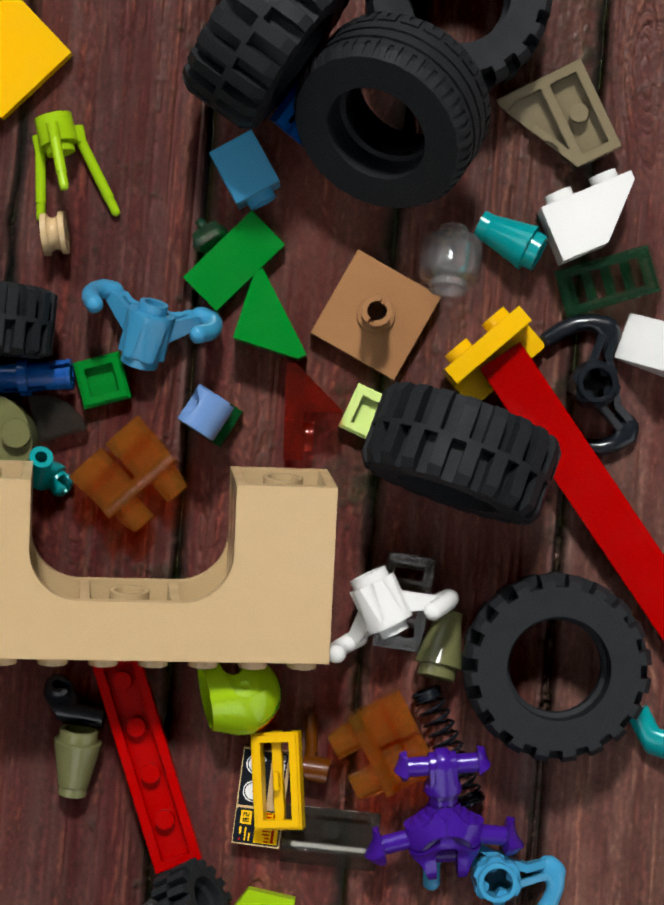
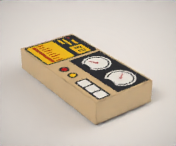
[231,745,290,849]

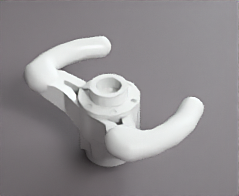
[329,565,459,663]

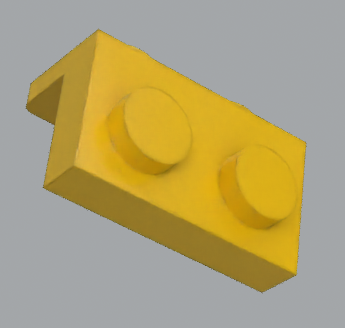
[442,306,544,400]

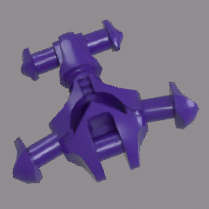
[365,745,524,880]

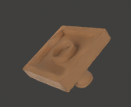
[310,249,441,381]

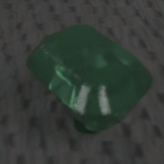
[192,218,228,253]

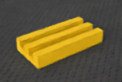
[250,730,306,831]

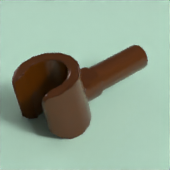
[303,714,331,784]

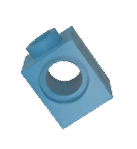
[209,129,281,211]

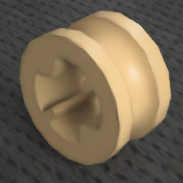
[39,211,70,257]

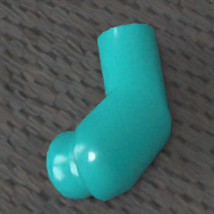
[29,446,74,497]

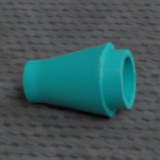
[473,211,549,271]

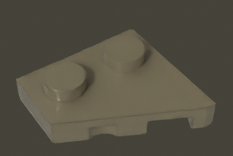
[497,58,622,168]

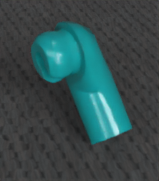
[629,705,664,759]

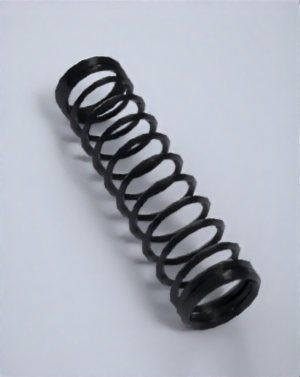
[411,685,485,809]

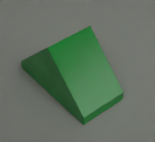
[233,268,307,362]

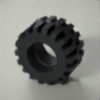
[0,281,58,359]

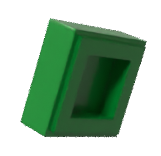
[73,351,133,410]

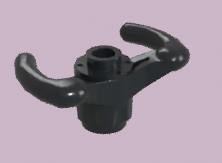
[539,314,639,457]

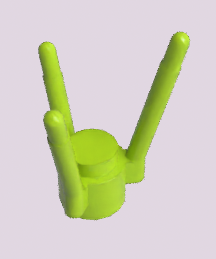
[32,111,120,221]

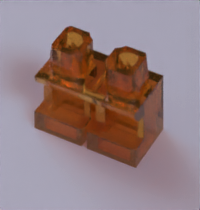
[69,415,188,533]
[328,686,431,800]

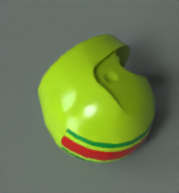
[197,662,281,736]

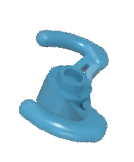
[81,279,223,371]
[423,844,566,905]

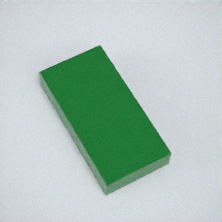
[183,211,285,313]

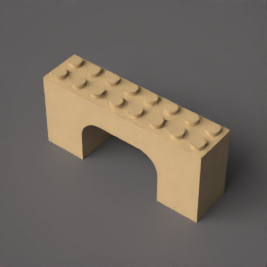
[0,460,338,671]

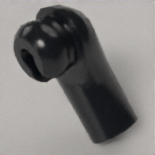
[43,674,107,729]

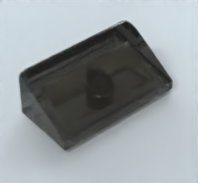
[280,803,381,871]

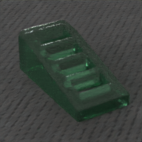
[554,244,663,318]

